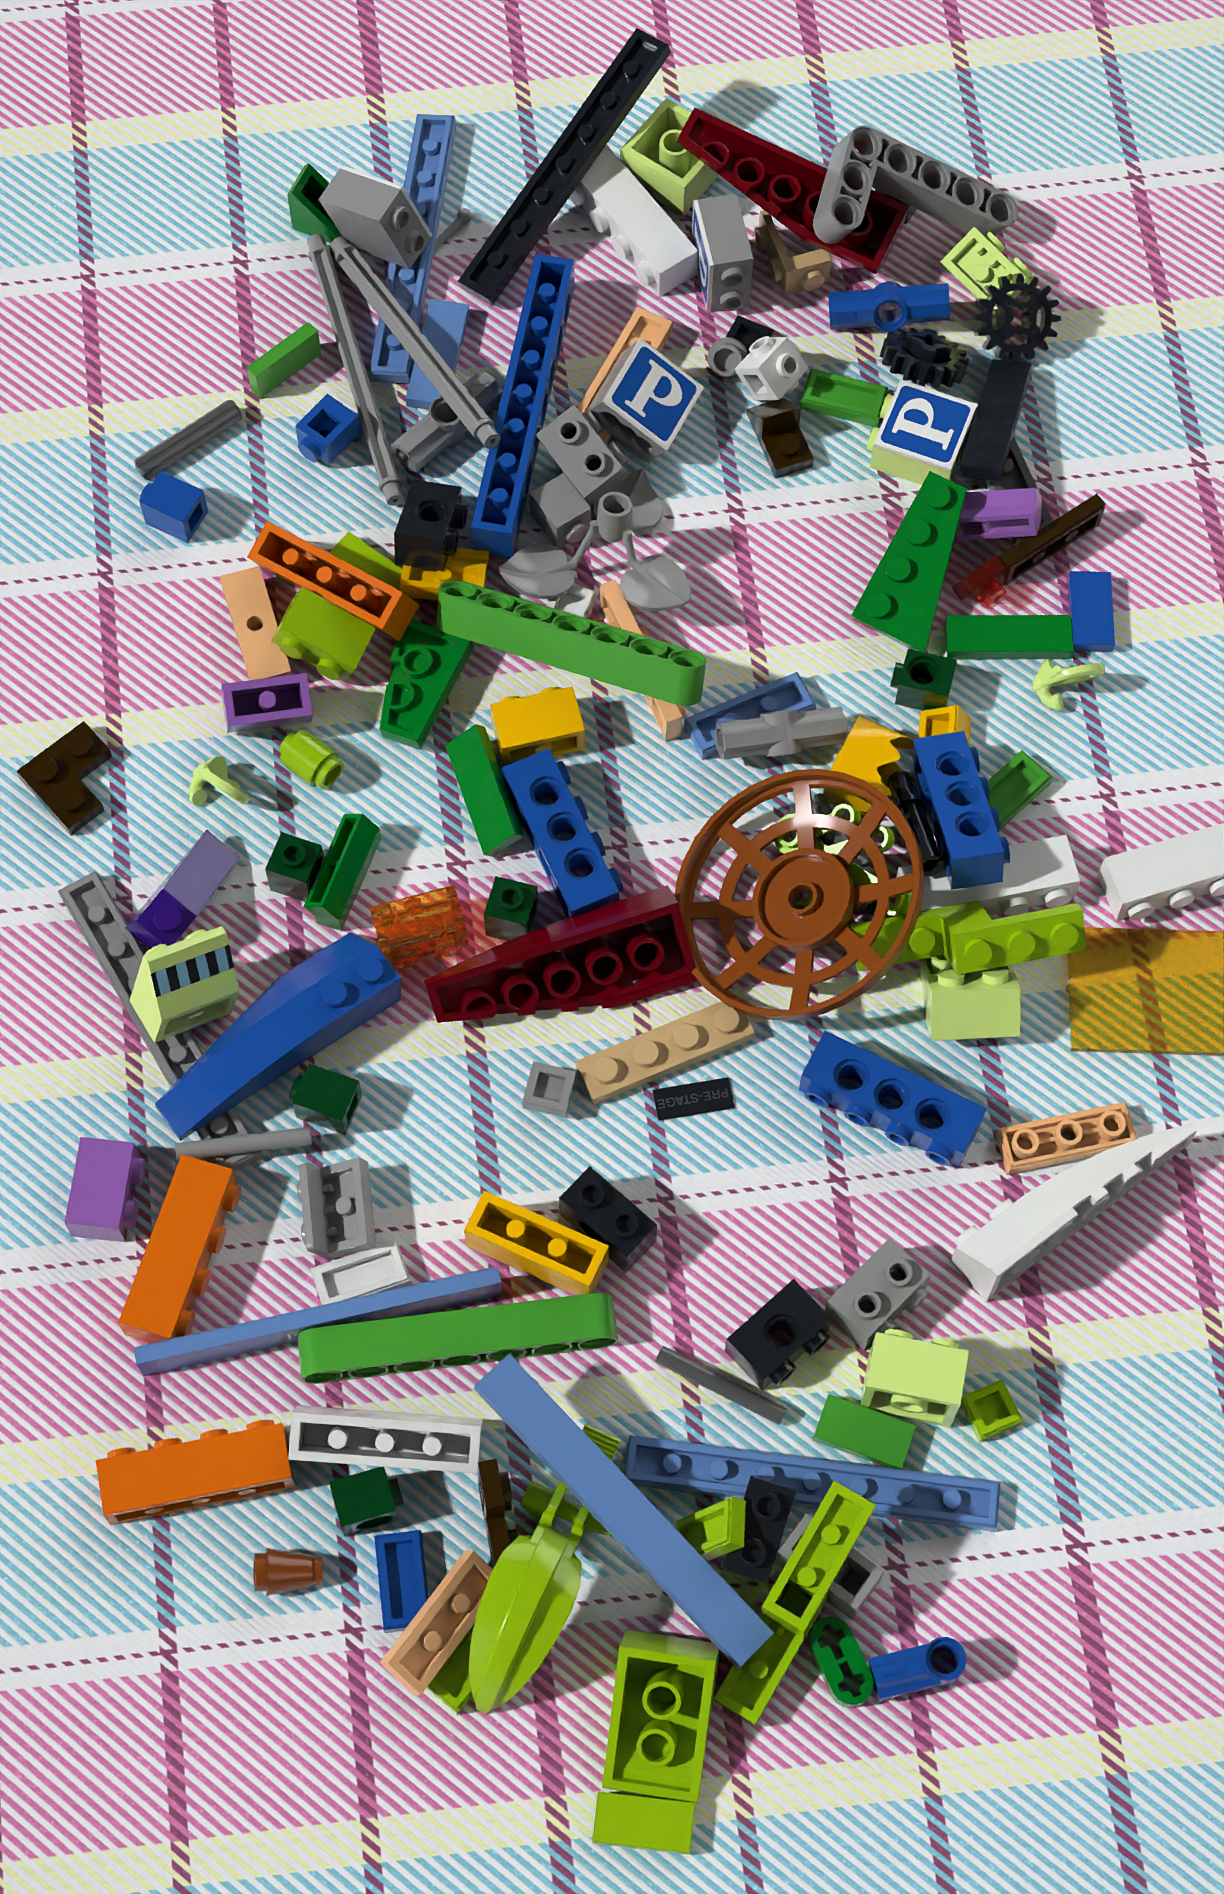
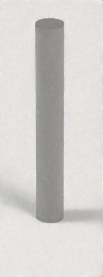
[175,1127,312,1161]

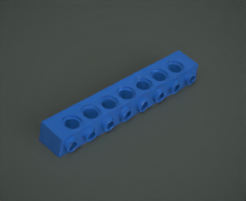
[471,254,575,559]

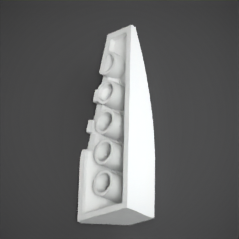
[951,1123,1197,1302]

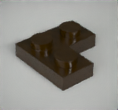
[16,721,112,836]
[477,1459,518,1568]

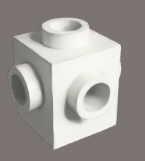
[734,336,808,400]

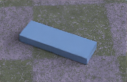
[406,299,470,410]
[684,672,816,760]

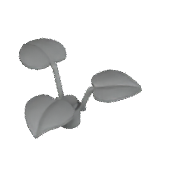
[499,469,691,611]

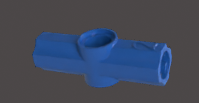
[828,281,950,332]

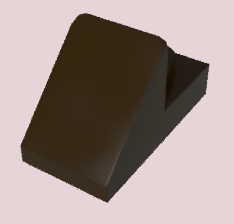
[746,398,814,478]

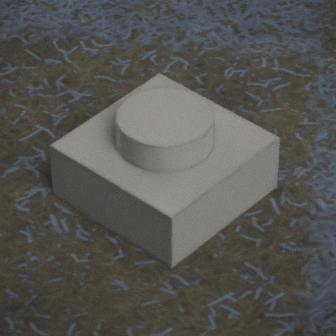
[522,1061,576,1118]

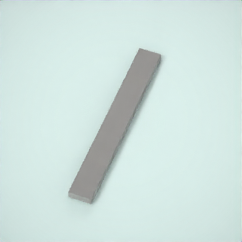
[58,871,262,1172]

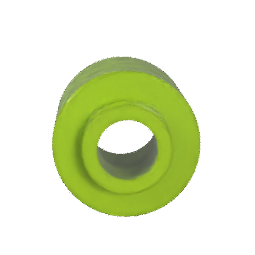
[279,729,344,790]

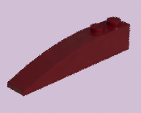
[677,107,909,274]
[424,885,698,1023]

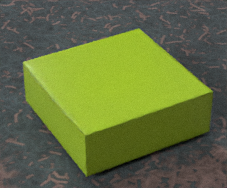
[961,1379,1023,1443]

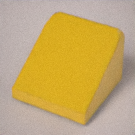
[918,705,971,747]

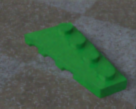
[851,471,967,652]

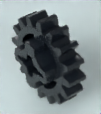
[972,273,1061,362]
[880,328,969,388]

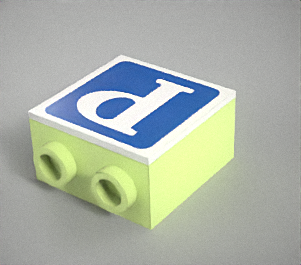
[866,379,977,485]

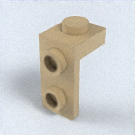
[754,210,832,296]

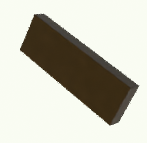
[994,493,1106,586]

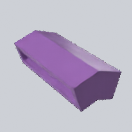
[955,488,1042,541]

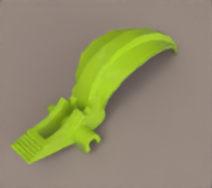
[468,1424,621,1714]

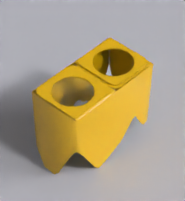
[823,716,914,817]

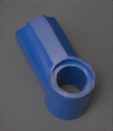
[868,1637,967,1702]

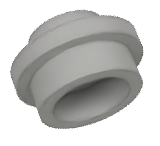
[707,337,748,378]

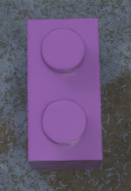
[221,673,313,733]
[64,1137,145,1242]

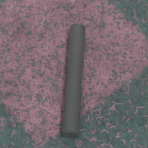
[655,1346,787,1425]

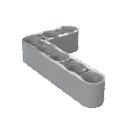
[813,125,1018,244]

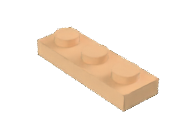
[380,1550,493,1695]

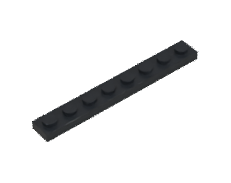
[458,28,671,306]

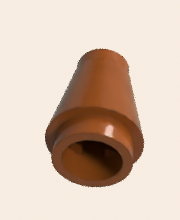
[253,1548,322,1596]

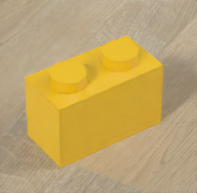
[490,686,585,767]

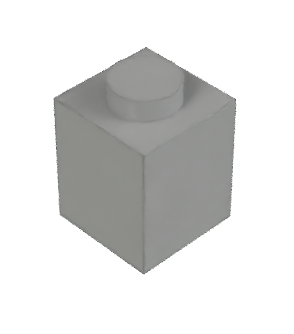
[529,473,591,548]

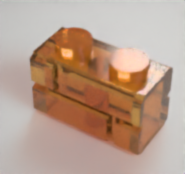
[369,885,469,969]

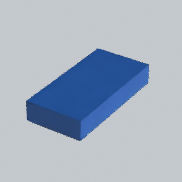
[1067,571,1115,652]
[374,1530,429,1633]

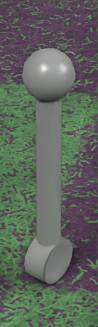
[434,208,472,252]

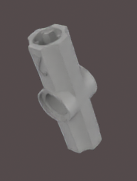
[392,371,503,472]
[715,707,848,760]

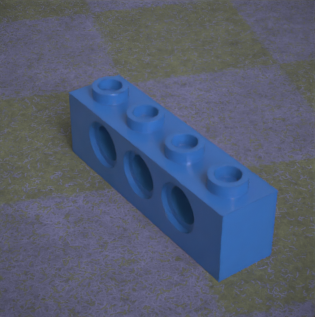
[914,731,1010,890]
[502,749,623,918]
[799,1031,987,1168]

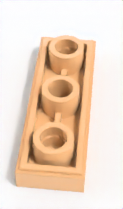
[219,566,292,680]
[995,1102,1137,1175]

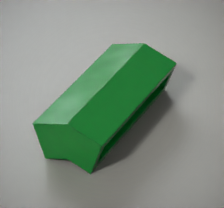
[303,814,381,931]

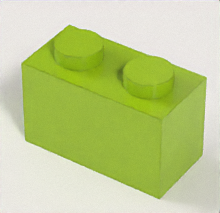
[271,586,376,682]

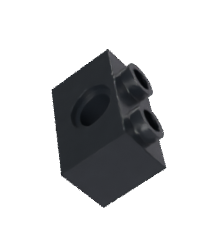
[394,479,468,572]
[559,1166,657,1273]
[725,1279,832,1391]
[722,1475,796,1584]

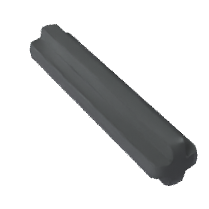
[134,400,242,480]

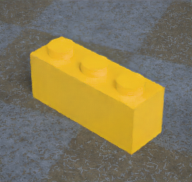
[464,1190,609,1295]

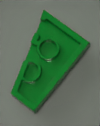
[379,620,474,750]

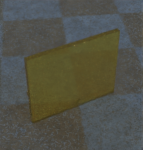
[1066,927,1224,1056]

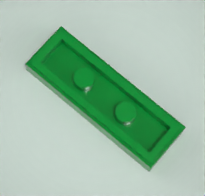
[945,615,1074,659]
[445,724,524,857]

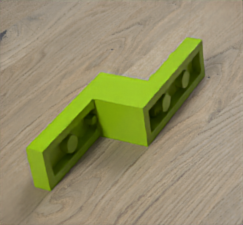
[850,900,1086,975]
[714,1481,876,1726]

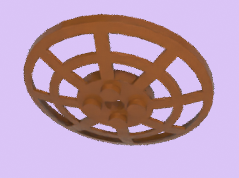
[674,769,924,1020]

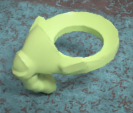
[1032,658,1105,711]
[189,756,251,806]

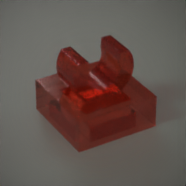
[952,555,1006,609]

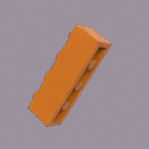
[247,521,419,641]
[118,1154,241,1343]
[96,1420,296,1525]

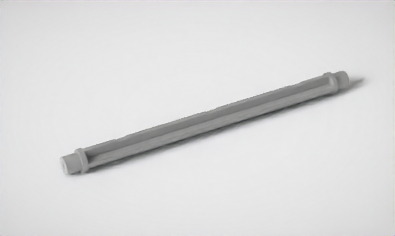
[307,234,404,506]
[330,237,501,449]

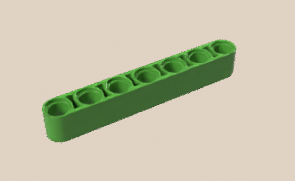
[436,580,706,706]
[297,1293,618,1384]

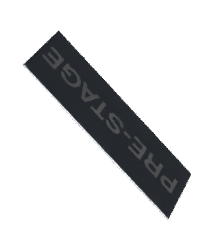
[652,1077,735,1121]

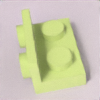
[940,227,1032,317]

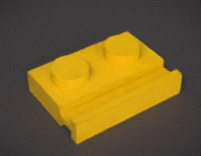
[399,548,489,600]

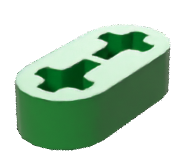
[808,1616,874,1708]

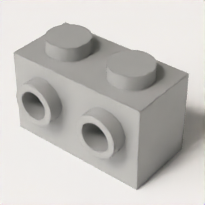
[535,404,629,506]
[825,1238,930,1350]

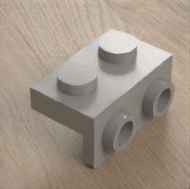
[297,1157,376,1260]

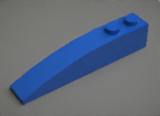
[155,932,401,1141]

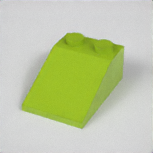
[602,1629,720,1803]

